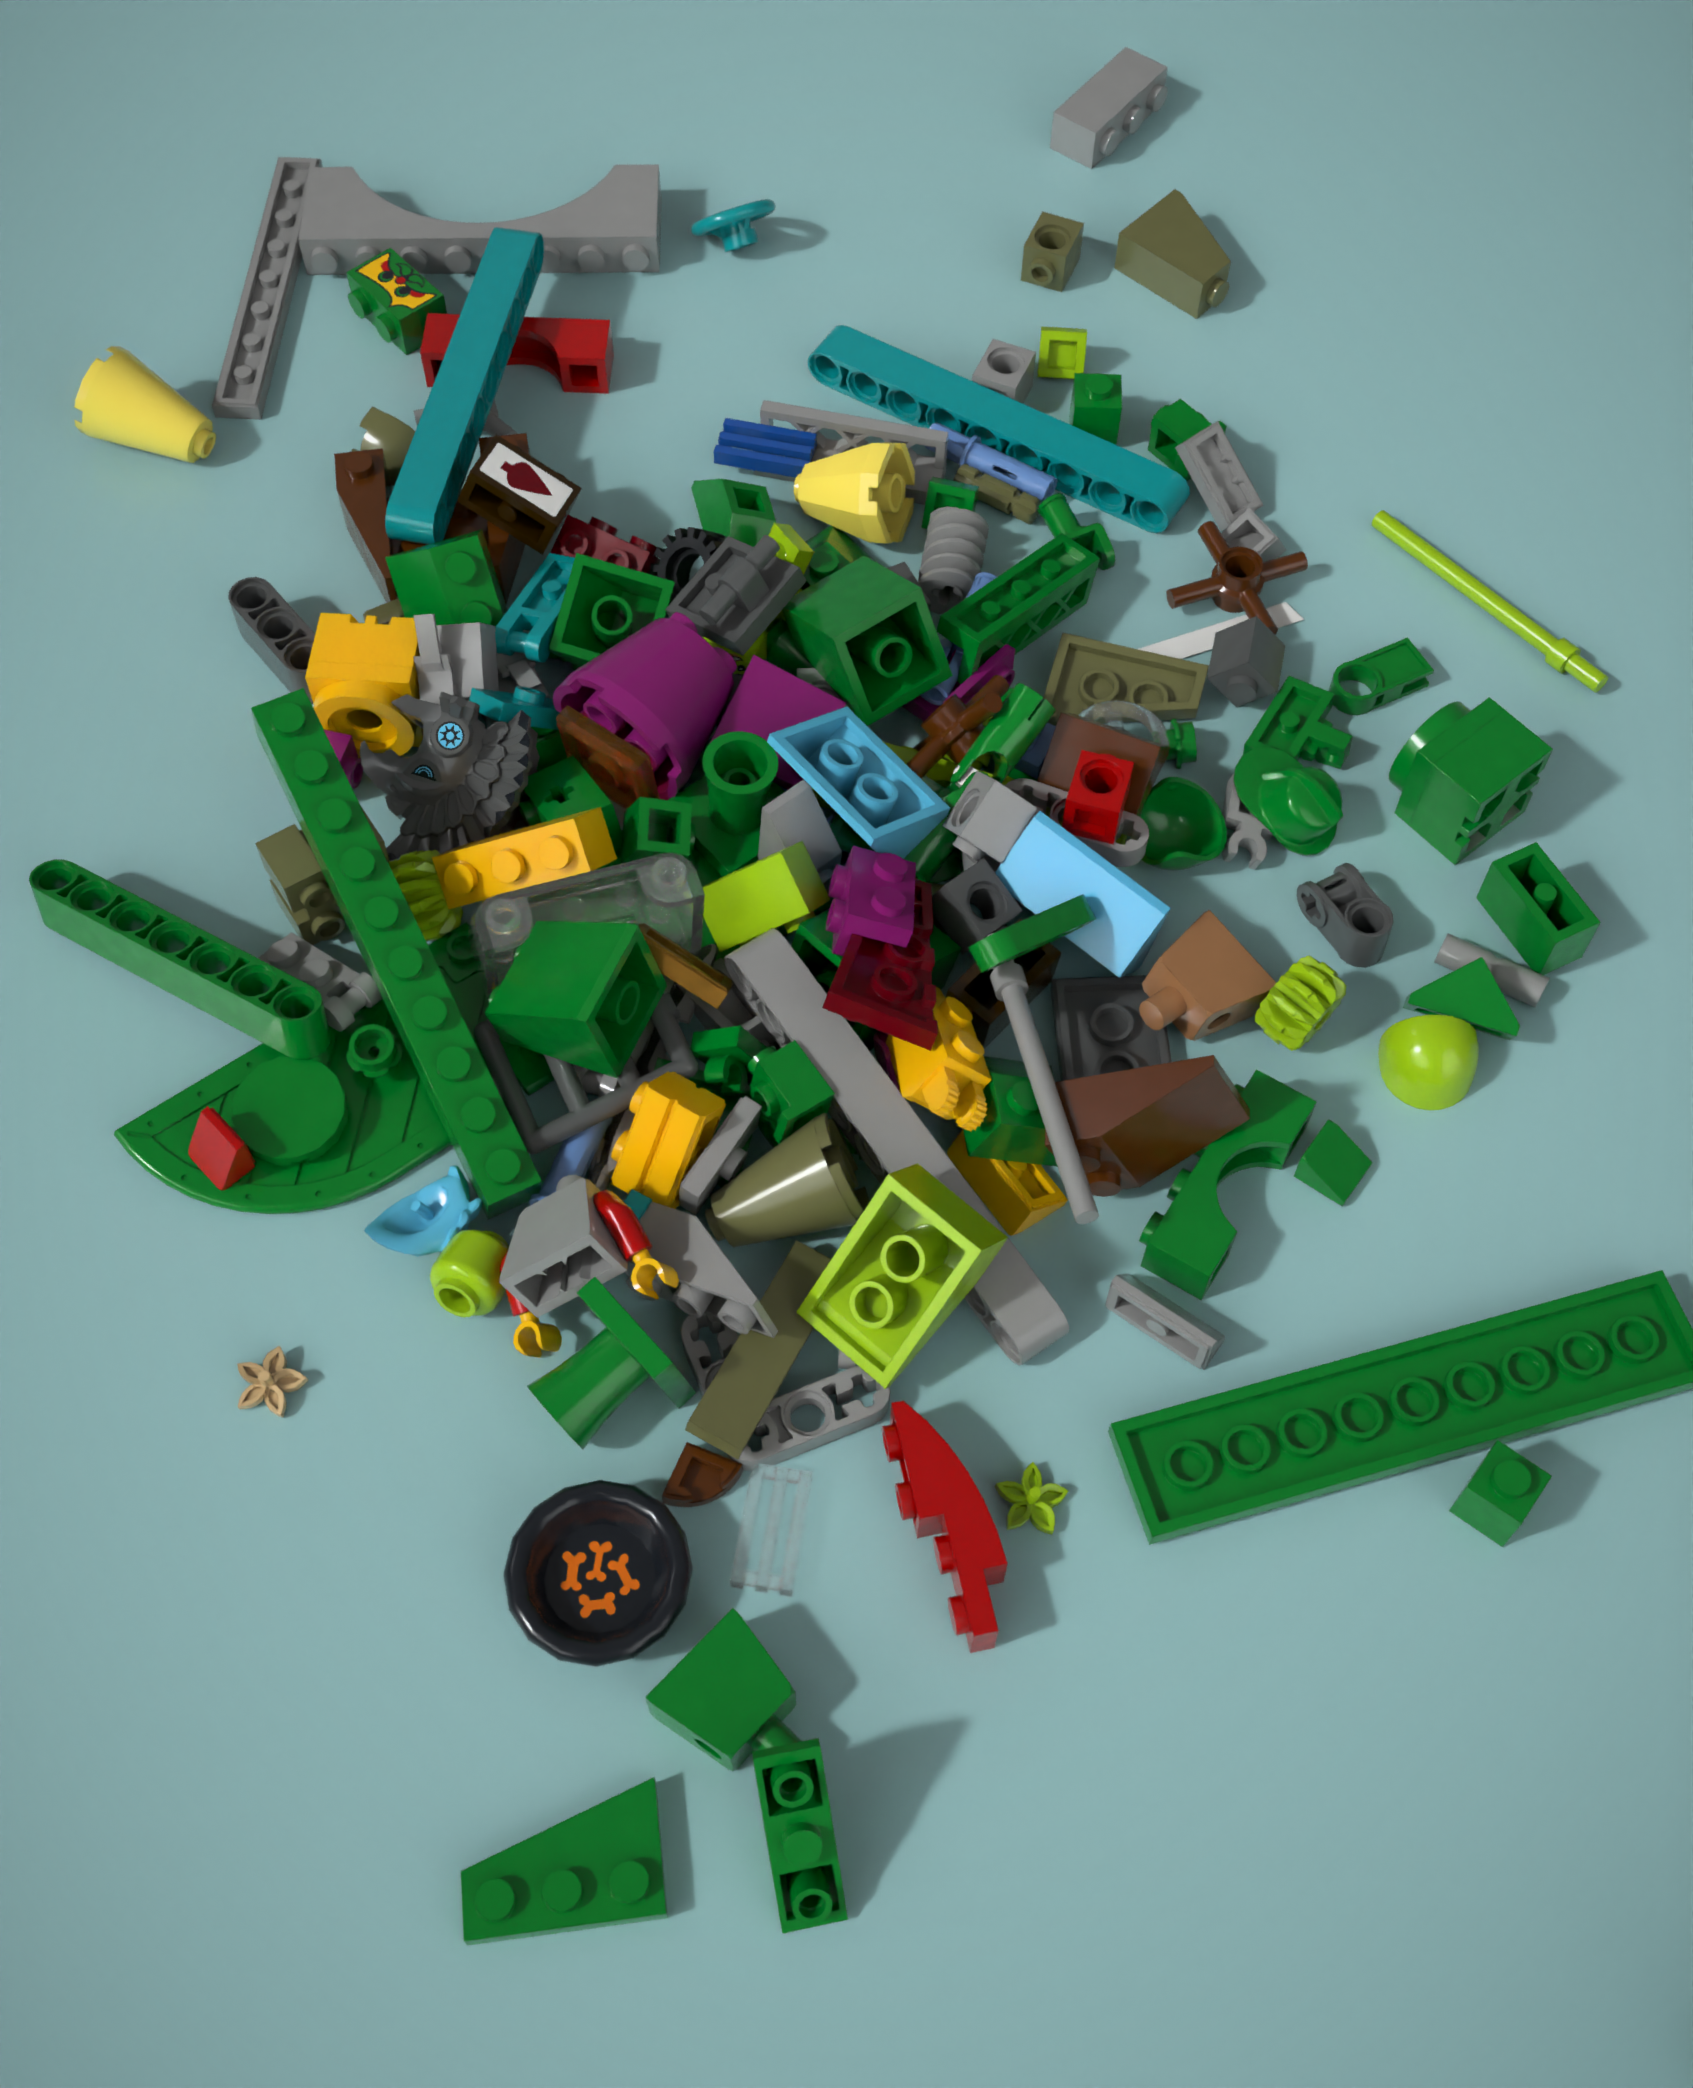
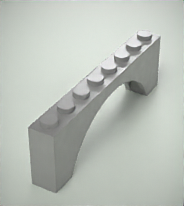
[298,164,662,275]

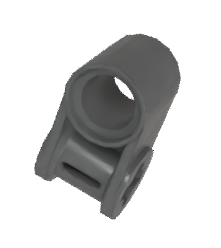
[1297,863,1393,968]

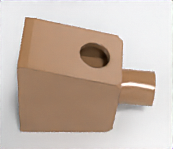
[1139,910,1276,1041]

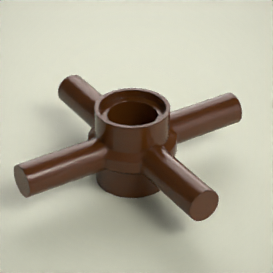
[1166,521,1308,635]
[906,675,1009,779]

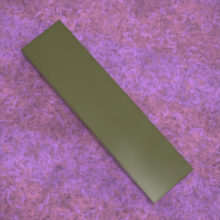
[685,1240,831,1460]

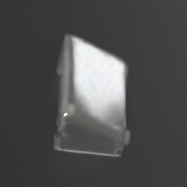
[467,853,705,1001]

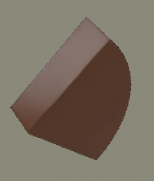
[662,1442,743,1507]

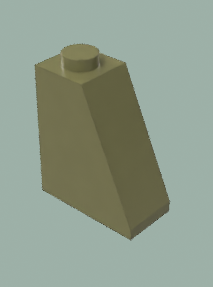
[1114,189,1231,319]

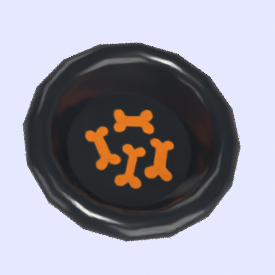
[503,1480,693,1667]

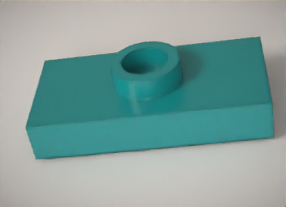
[469,686,576,732]

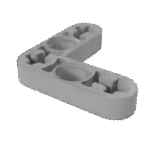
[681,1313,890,1472]

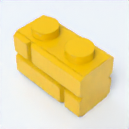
[611,1071,726,1209]

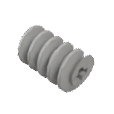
[918,506,989,614]

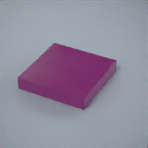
[709,655,846,790]

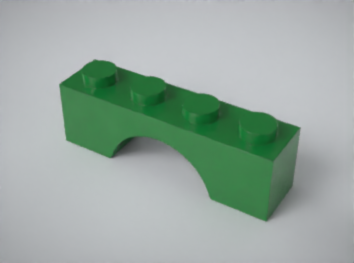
[1139,1069,1317,1301]

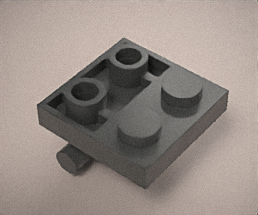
[665,535,807,656]

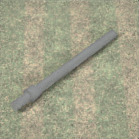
[987,933,1099,1224]

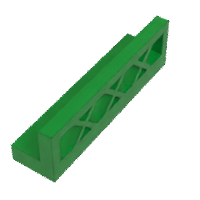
[937,533,1100,684]

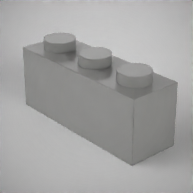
[1050,47,1168,169]

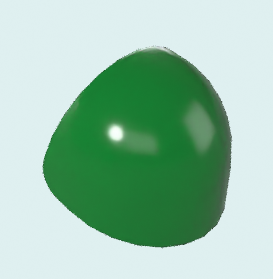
[1139,777,1227,870]

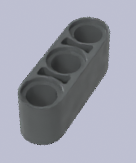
[228,577,315,704]

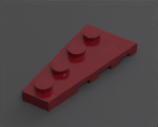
[822,878,938,1051]

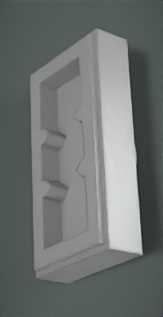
[1175,421,1263,531]
[678,1096,762,1215]

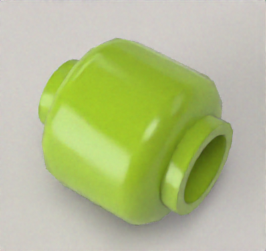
[429,1229,509,1317]

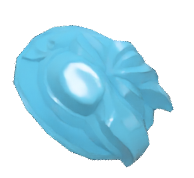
[364,1165,483,1257]

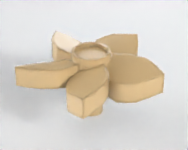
[237,1346,308,1418]

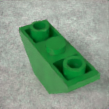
[691,479,776,547]
[752,1738,848,1934]

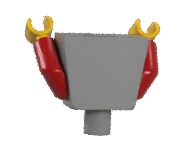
[499,1175,679,1358]

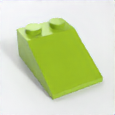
[796,1163,1009,1389]

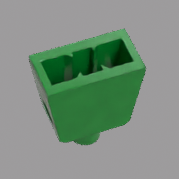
[645,1608,802,1771]

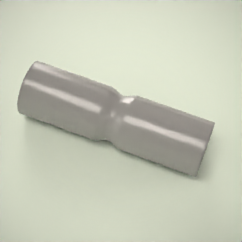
[1434,933,1550,1007]

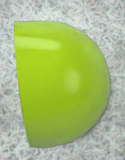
[1378,1015,1479,1111]

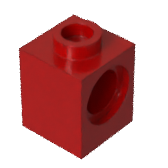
[1062,750,1134,845]

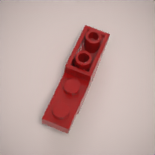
[882,1401,1008,1653]

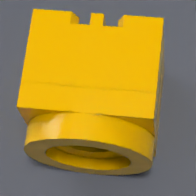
[305,613,423,758]

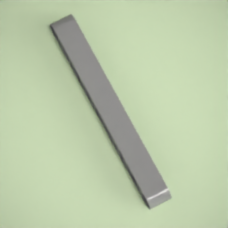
[724,928,1069,1366]

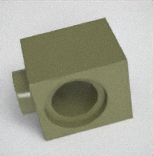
[1021,211,1084,292]

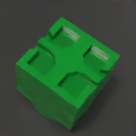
[1389,697,1553,865]

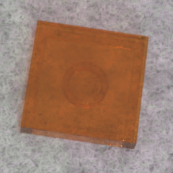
[556,705,660,810]

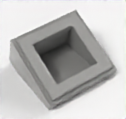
[1221,508,1286,562]

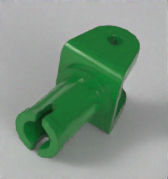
[1037,493,1116,570]

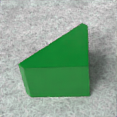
[1403,957,1520,1040]

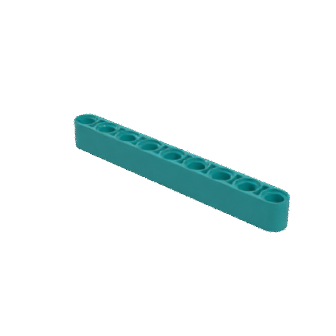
[385,227,544,545]
[807,325,1190,533]

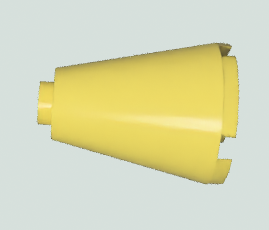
[74,346,216,463]

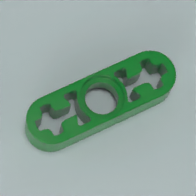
[968,894,1096,973]

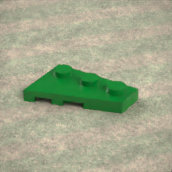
[461,1777,668,1946]

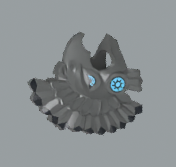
[360,692,540,861]

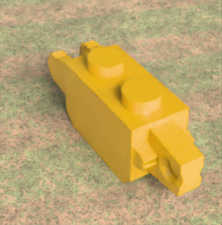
[886,987,992,1132]

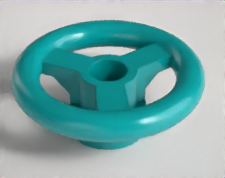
[691,199,775,253]

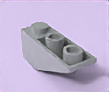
[625,1202,778,1338]

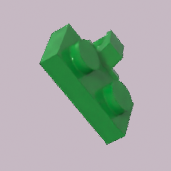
[1243,676,1353,769]

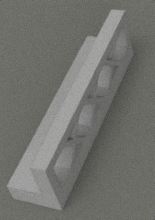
[753,400,948,505]

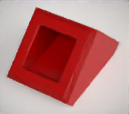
[188,1106,255,1191]

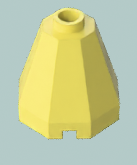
[794,442,915,544]

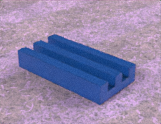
[713,418,817,478]

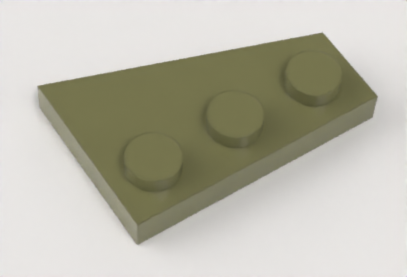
[1043,632,1209,726]

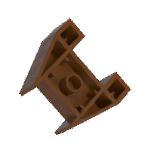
[334,433,530,605]

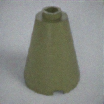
[705,1113,870,1247]

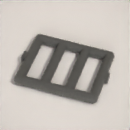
[474,992,698,1155]

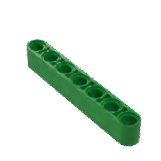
[29,859,331,1060]

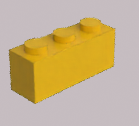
[432,807,617,909]

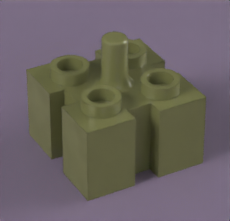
[255,805,390,945]

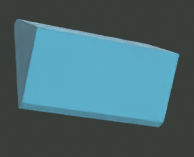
[767,707,950,859]
[995,811,1171,978]

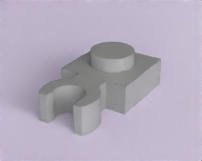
[1222,774,1273,870]

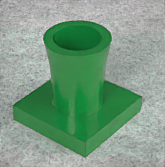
[669,731,785,877]
[527,1277,696,1449]

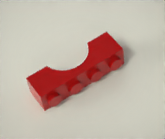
[420,313,614,394]

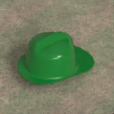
[1233,747,1343,856]

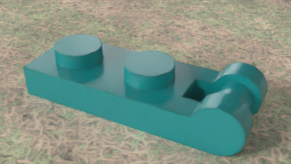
[495,553,575,663]

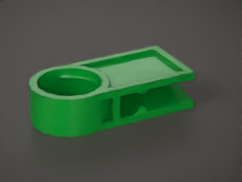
[1329,637,1434,715]

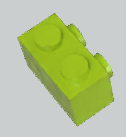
[692,840,830,952]

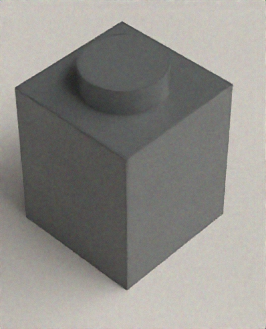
[1207,616,1285,707]

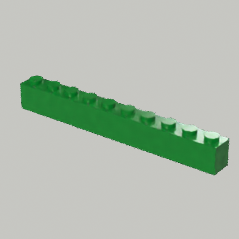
[251,688,542,1220]

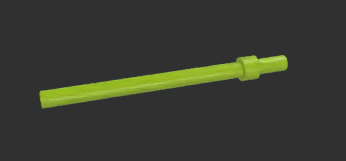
[1371,510,1608,693]

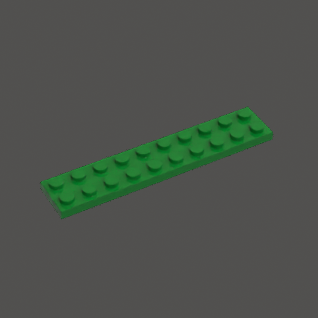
[1108,1270,1693,1545]

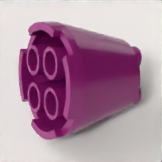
[553,612,737,800]

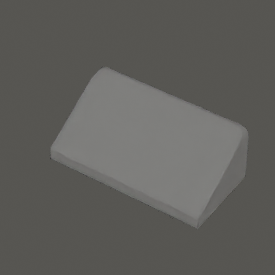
[1105,1274,1225,1370]

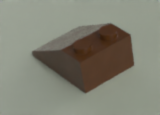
[1045,1055,1250,1197]

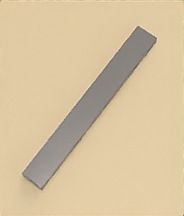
[212,157,323,420]

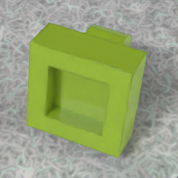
[1037,326,1087,379]

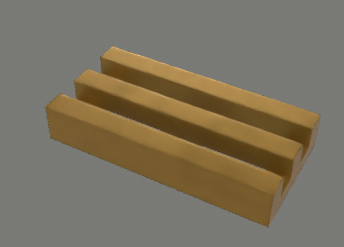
[638,923,733,1009]

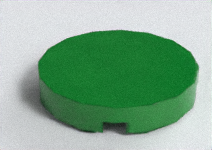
[231,1056,348,1166]

